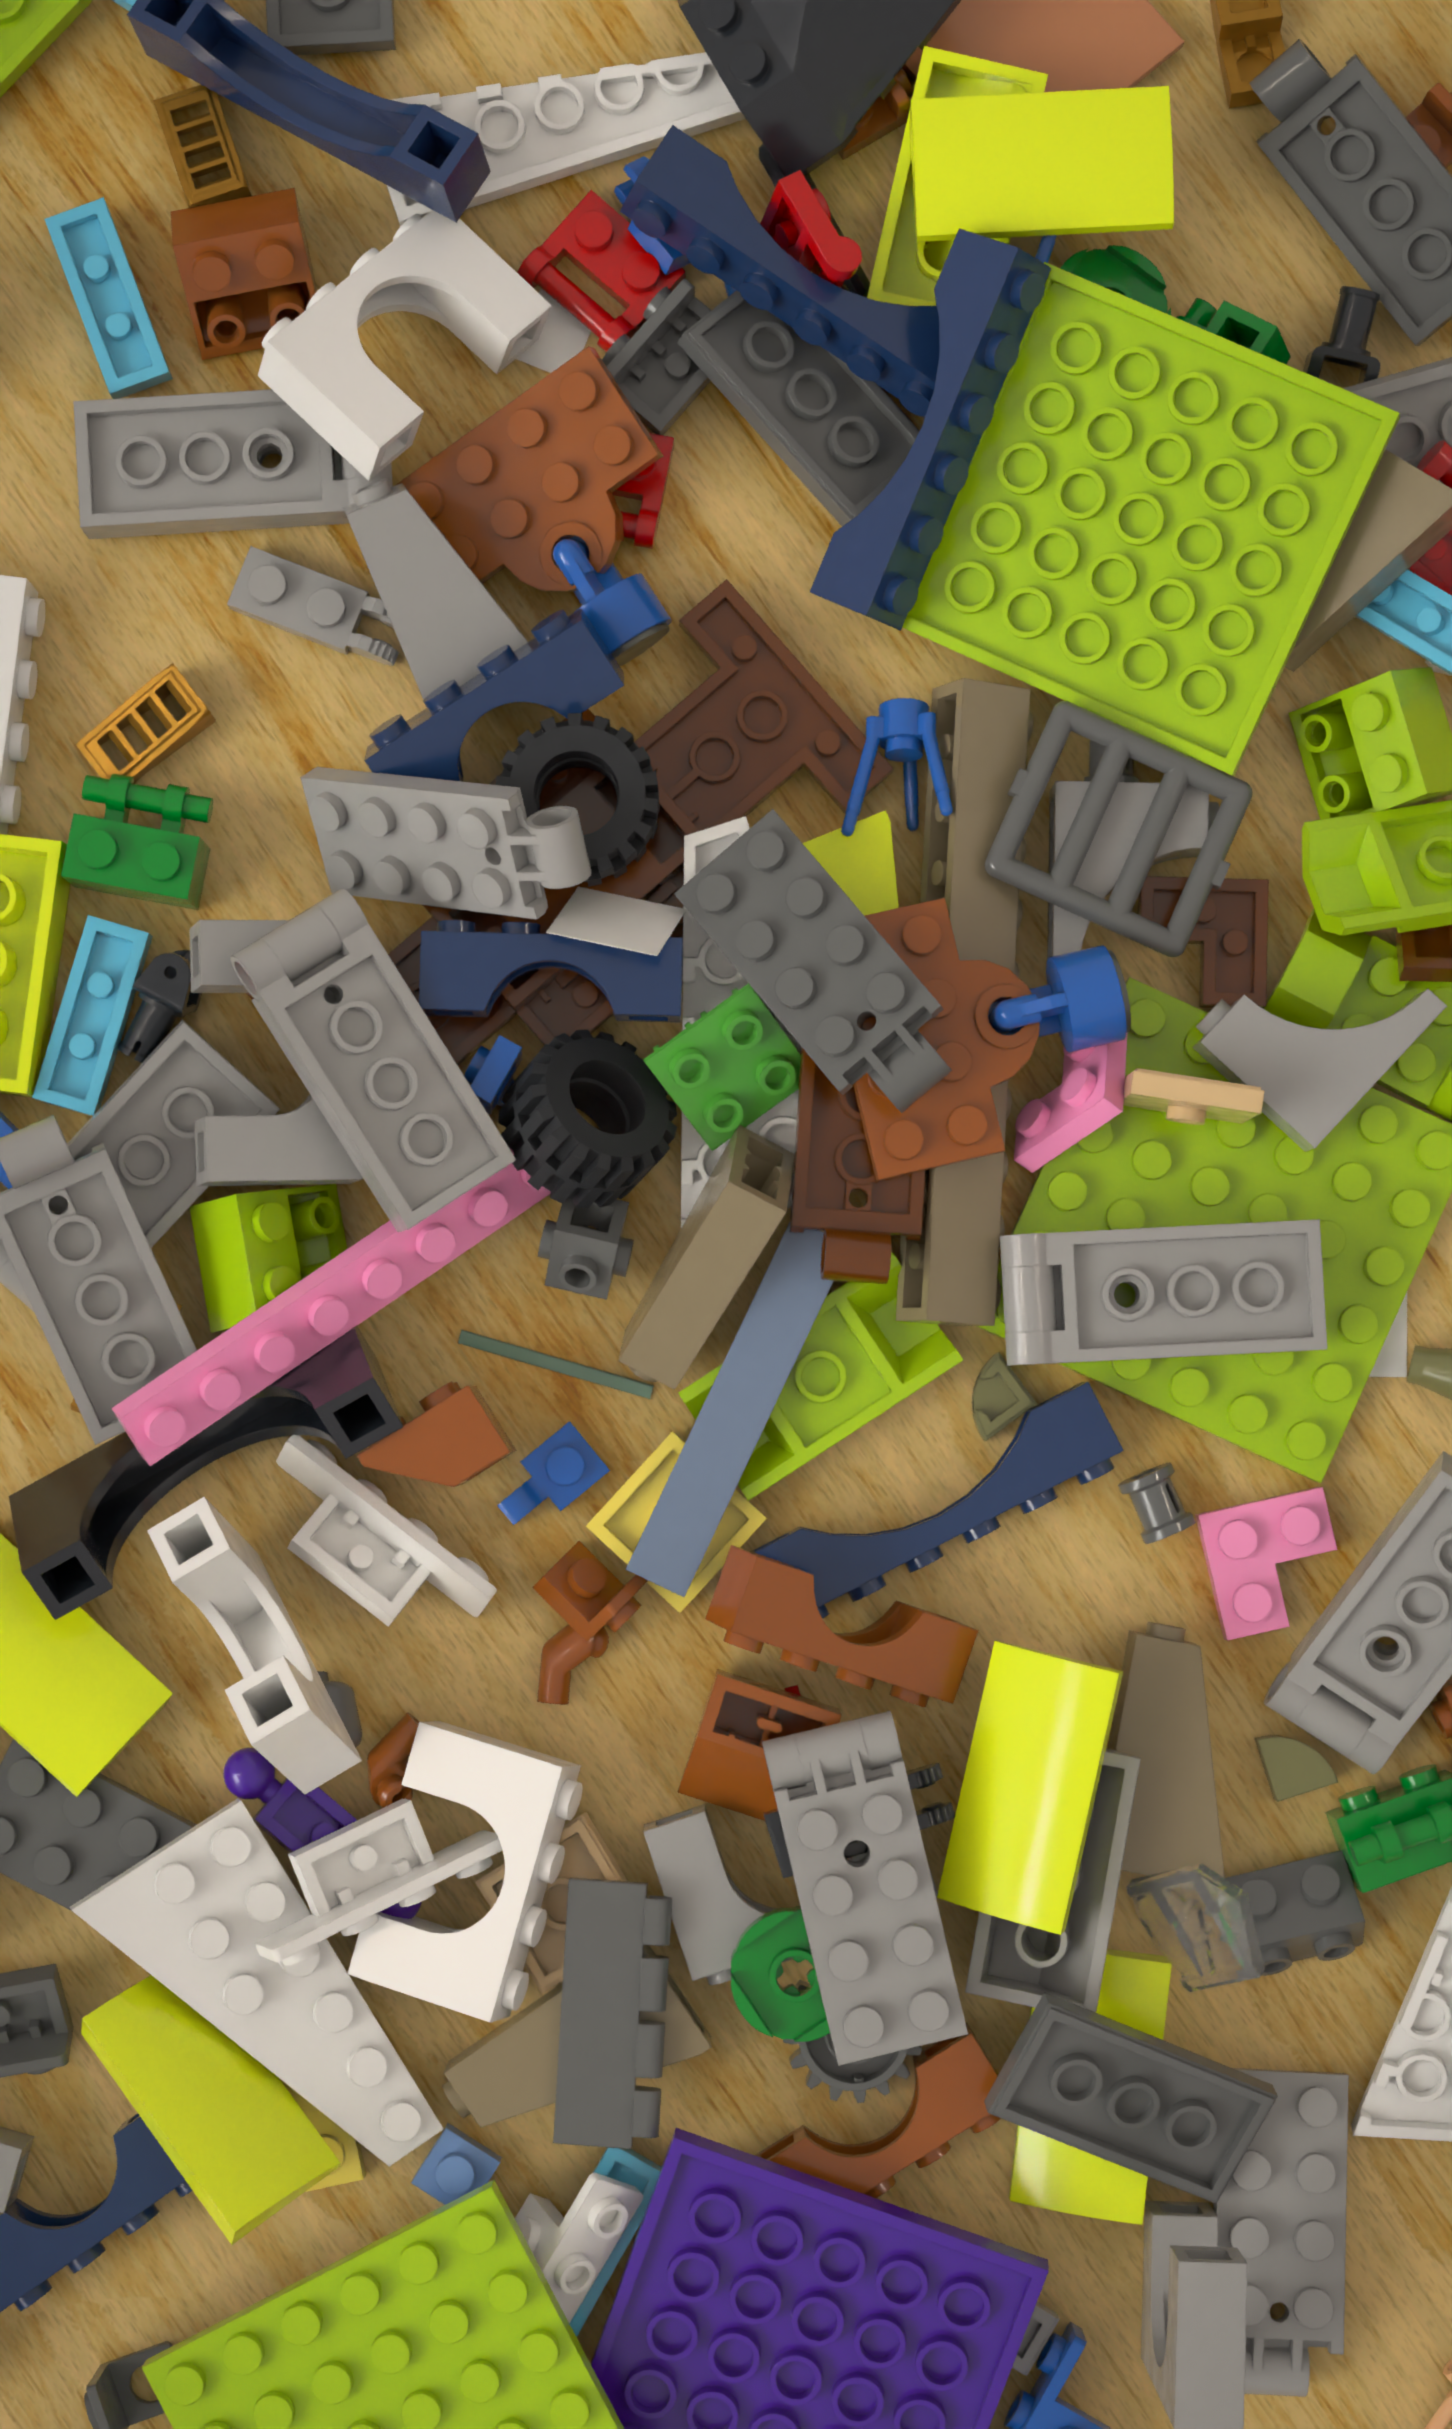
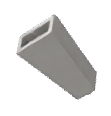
[343,479,528,700]

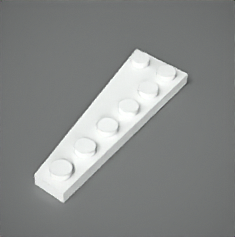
[387,52,746,226]

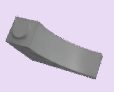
[1047,781,1219,958]
[1193,989,1447,1152]

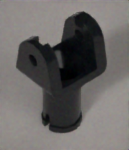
[1303,286,1380,384]
[118,949,202,1063]

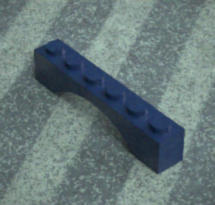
[127,0,491,223]
[620,125,940,417]
[810,228,1051,631]
[751,1382,1124,1619]

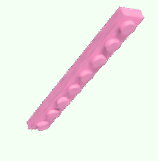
[111,1149,551,1466]

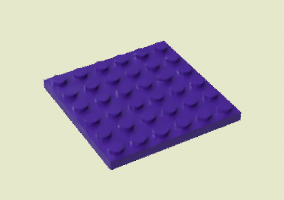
[590,2128,1049,2429]

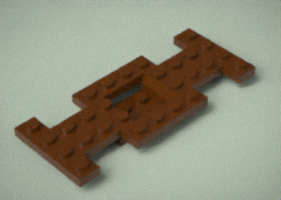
[246,579,894,1065]

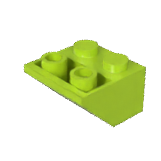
[1288,667,1452,820]
[189,1184,347,1333]

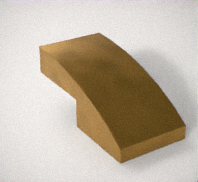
[1210,0,1285,109]

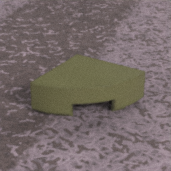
[972,1352,1037,1441]
[1254,1735,1338,1802]

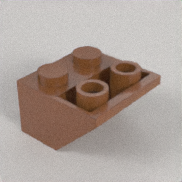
[171,188,317,360]
[356,1381,517,1487]
[678,1669,842,1821]

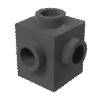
[538,1198,634,1300]

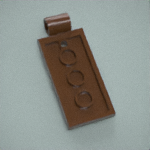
[789,1047,925,1284]

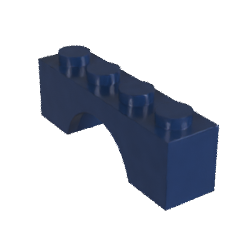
[364,608,624,782]
[419,920,683,1023]
[0,2113,193,2312]

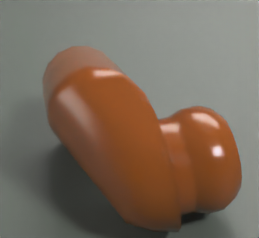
[537,1624,609,1705]
[367,1712,419,1808]

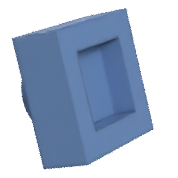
[411,2123,502,2205]

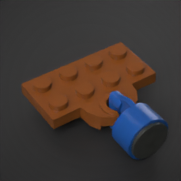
[395,346,672,666]
[853,897,1131,1182]

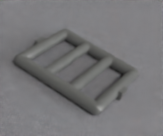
[984,701,1253,957]

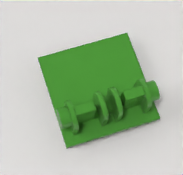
[643,983,801,1151]

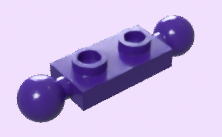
[223,1747,422,1919]

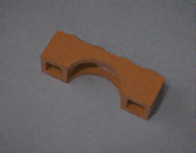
[705,1545,979,1707]
[755,2022,1002,2198]

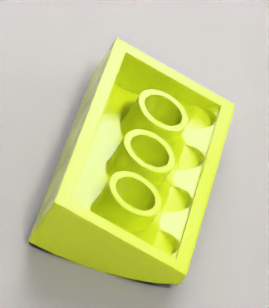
[867,46,1048,306]
[909,86,1174,242]
[0,834,70,1098]
[0,1533,173,1797]
[937,1641,1123,1935]
[1009,1949,1172,2225]
[81,1975,341,2245]

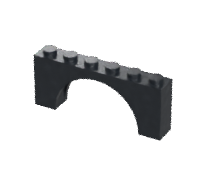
[9,1326,403,1620]

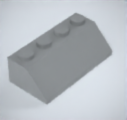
[965,1748,1141,2013]

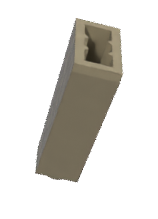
[1285,449,1452,672]
[618,1125,794,1390]
[1108,1622,1225,1890]
[443,1945,711,2128]

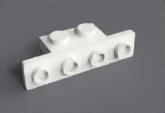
[276,1435,497,1627]
[255,1799,503,1965]
[515,2173,643,2324]

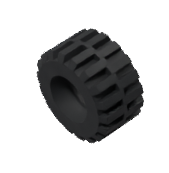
[495,713,660,887]
[498,1030,677,1208]

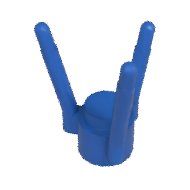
[841,698,953,837]

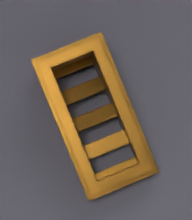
[153,85,252,208]
[76,663,216,782]

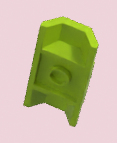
[1302,800,1452,936]
[1263,909,1452,1123]
[678,1253,963,1501]

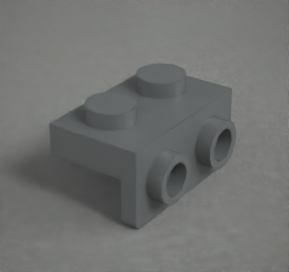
[602,278,711,435]
[1217,1850,1365,1976]
[0,1964,74,2078]

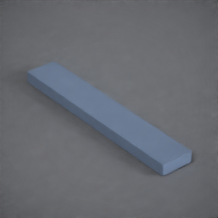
[625,1222,833,1597]

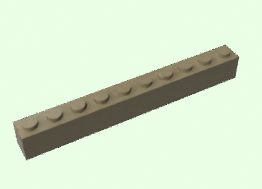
[896,678,1033,1326]

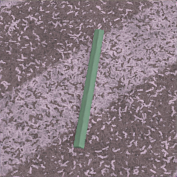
[458,1330,654,1399]

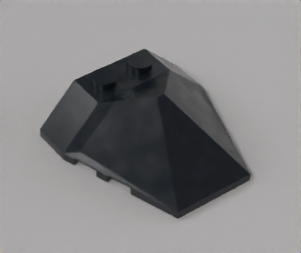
[677,0,961,177]

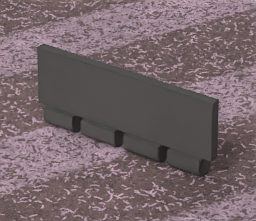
[553,1877,672,2149]

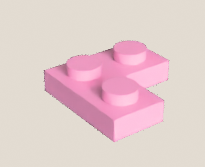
[1014,1033,1128,1173]
[1195,1487,1337,1641]

